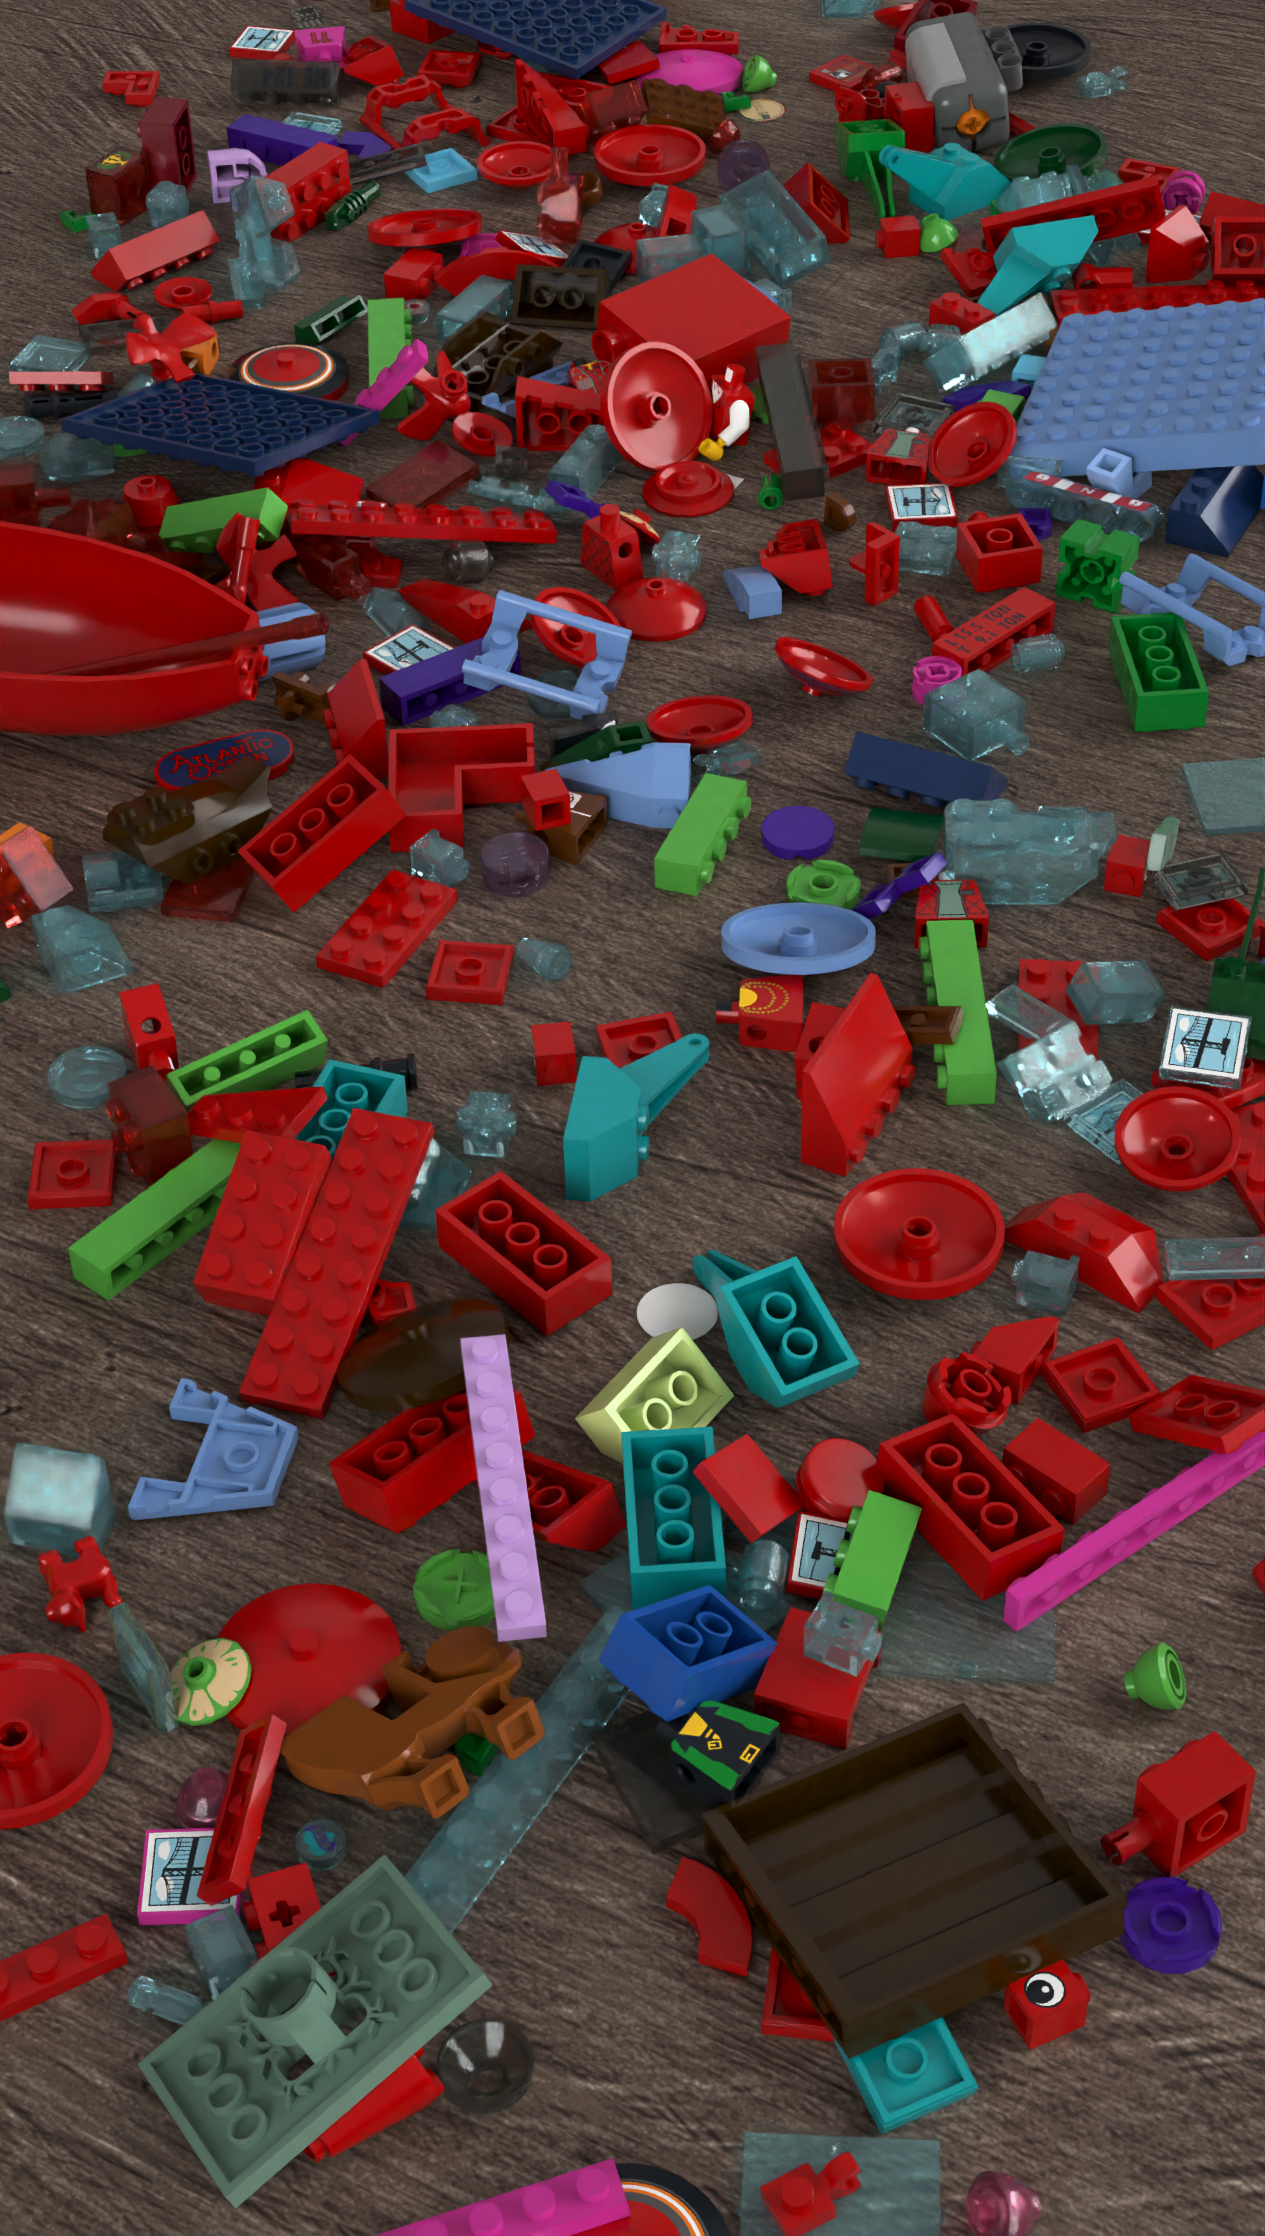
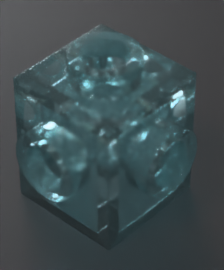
[146,181,189,228]
[652,530,702,581]
[456,1091,517,1158]

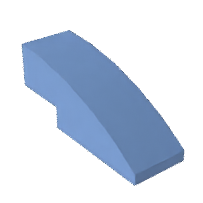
[723,565,782,619]

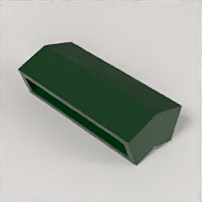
[294,295,368,344]

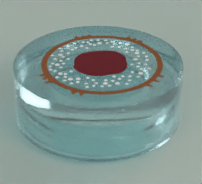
[404,299,430,324]

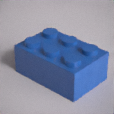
[598,1585,778,1722]

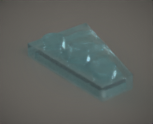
[467,475,568,513]

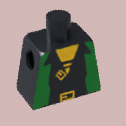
[655,1700,780,1808]

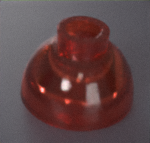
[707,118,744,157]

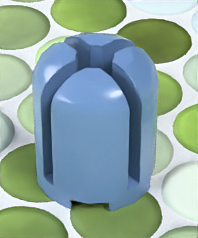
[256,602,326,682]

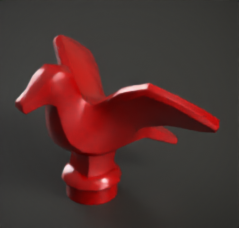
[126,313,216,384]
[397,350,471,441]
[214,512,298,611]

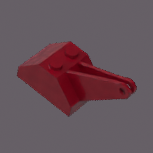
[894,0,978,52]

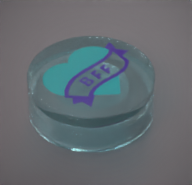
[295,1819,347,1871]

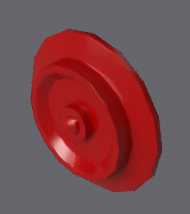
[642,461,735,518]

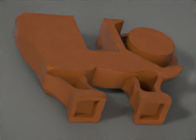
[280,1626,545,1819]

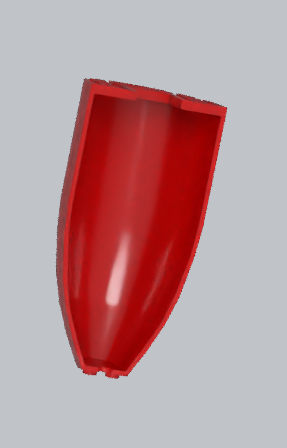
[0,521,269,736]

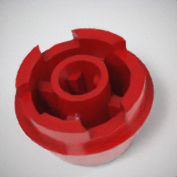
[118,475,182,537]
[922,1352,1012,1437]

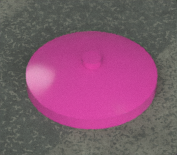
[636,49,743,96]

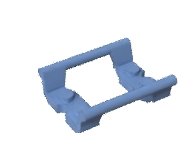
[1119,553,1265,666]
[462,590,632,725]

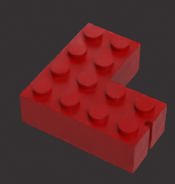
[388,723,535,853]

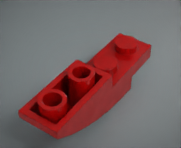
[645,184,697,277]

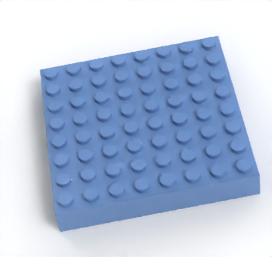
[1009,298,1265,480]

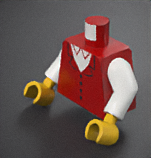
[698,364,754,461]

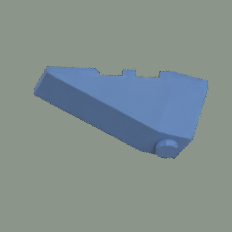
[545,742,691,828]

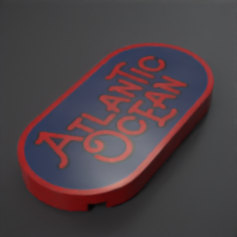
[154,729,295,792]

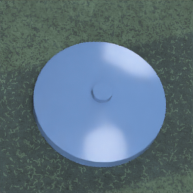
[721,902,876,975]

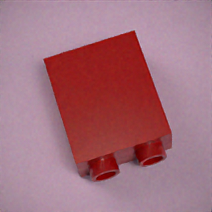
[591,254,791,384]

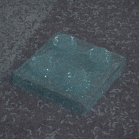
[895,521,957,577]

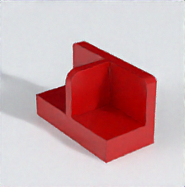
[849,521,900,606]

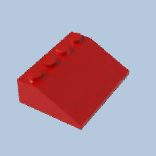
[252,458,364,557]
[801,973,916,1177]

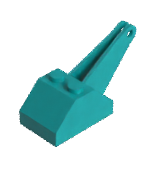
[879,143,1011,221]
[977,215,1098,321]
[563,1033,709,1202]
[692,1249,860,1408]

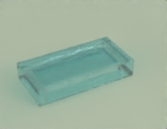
[986,984,1072,1049]

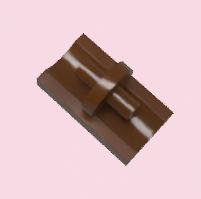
[271,670,334,725]

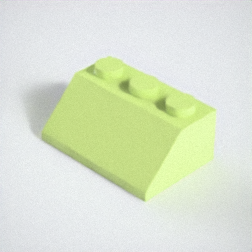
[575,1327,734,1464]

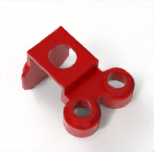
[835,86,885,122]

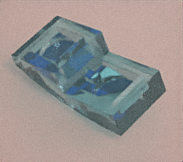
[867,339,902,397]

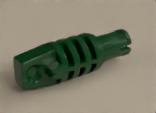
[324,181,381,231]

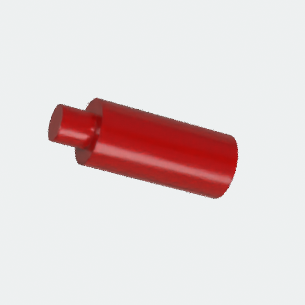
[914,595,954,642]

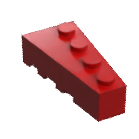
[515,376,617,451]

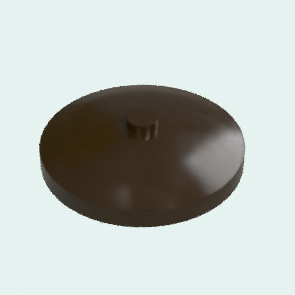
[337,1299,510,1411]

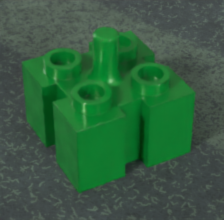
[1056,519,1140,614]

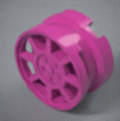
[1162,171,1206,214]
[912,656,962,708]

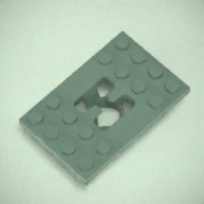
[137,1854,493,2208]

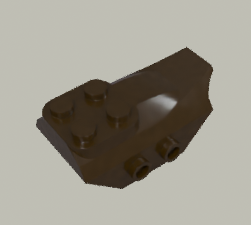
[431,310,563,421]
[103,755,273,884]

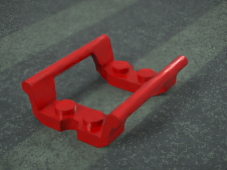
[359,75,490,161]

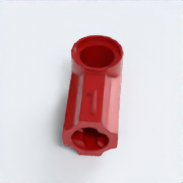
[1071,263,1133,289]

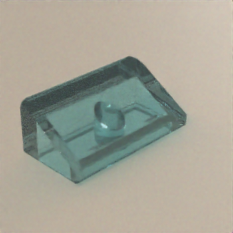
[363,587,429,638]

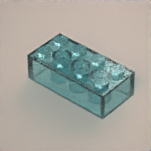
[718,170,831,289]
[923,293,1059,393]

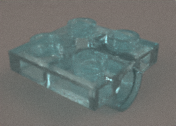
[82,851,165,913]

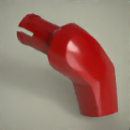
[71,292,146,330]

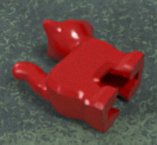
[38,1536,123,1633]

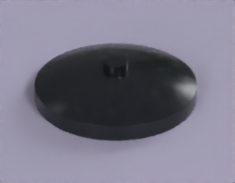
[1006,23,1091,80]

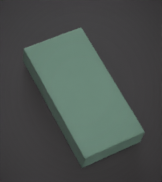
[1146,817,1180,872]

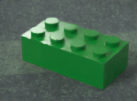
[1108,612,1209,732]

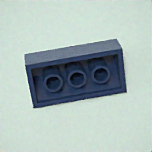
[1165,465,1264,558]
[844,731,1008,818]

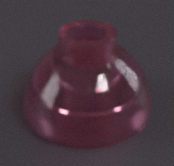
[176,1767,229,1829]
[966,2171,1041,2236]

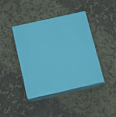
[402,148,477,193]

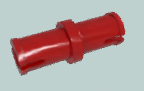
[181,299,243,325]

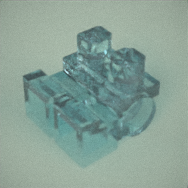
[997,1021,1112,1124]

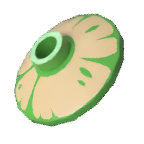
[164,1638,252,1726]

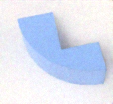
[1086,448,1152,499]

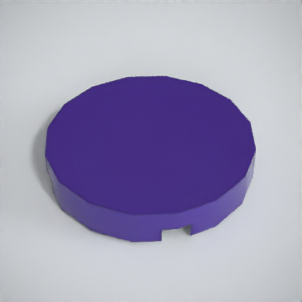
[761,806,835,860]
[1119,1877,1222,1974]

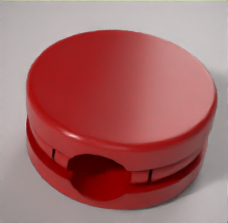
[794,1438,885,1521]

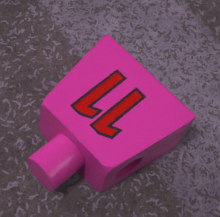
[295,26,346,73]

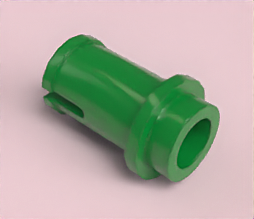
[758,474,784,510]

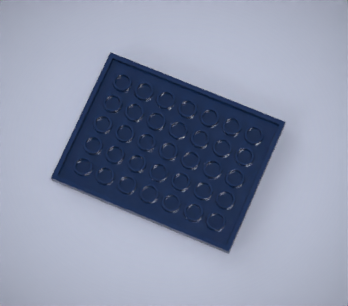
[404,0,667,79]
[61,372,380,477]

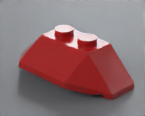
[1004,1192,1164,1314]

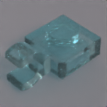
[1077,66,1128,99]
[693,741,760,783]

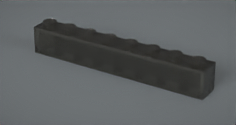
[755,342,830,501]

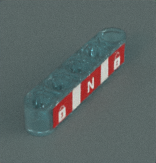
[1006,470,1165,542]

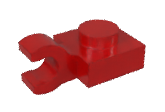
[760,2152,861,2236]

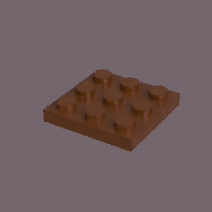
[641,78,730,143]

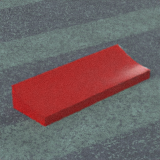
[981,176,1166,252]

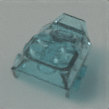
[229,175,301,292]
[942,798,1118,904]

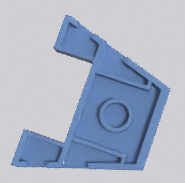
[128,1378,299,1520]

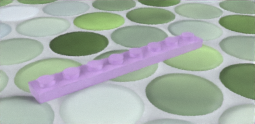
[460,1334,547,1642]

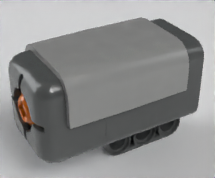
[905,12,1023,152]

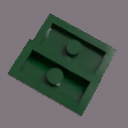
[859,807,944,862]

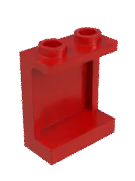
[754,1607,882,1750]

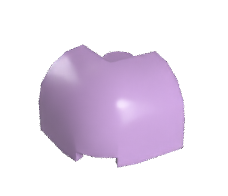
[207,148,267,211]

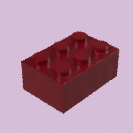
[137,97,197,203]

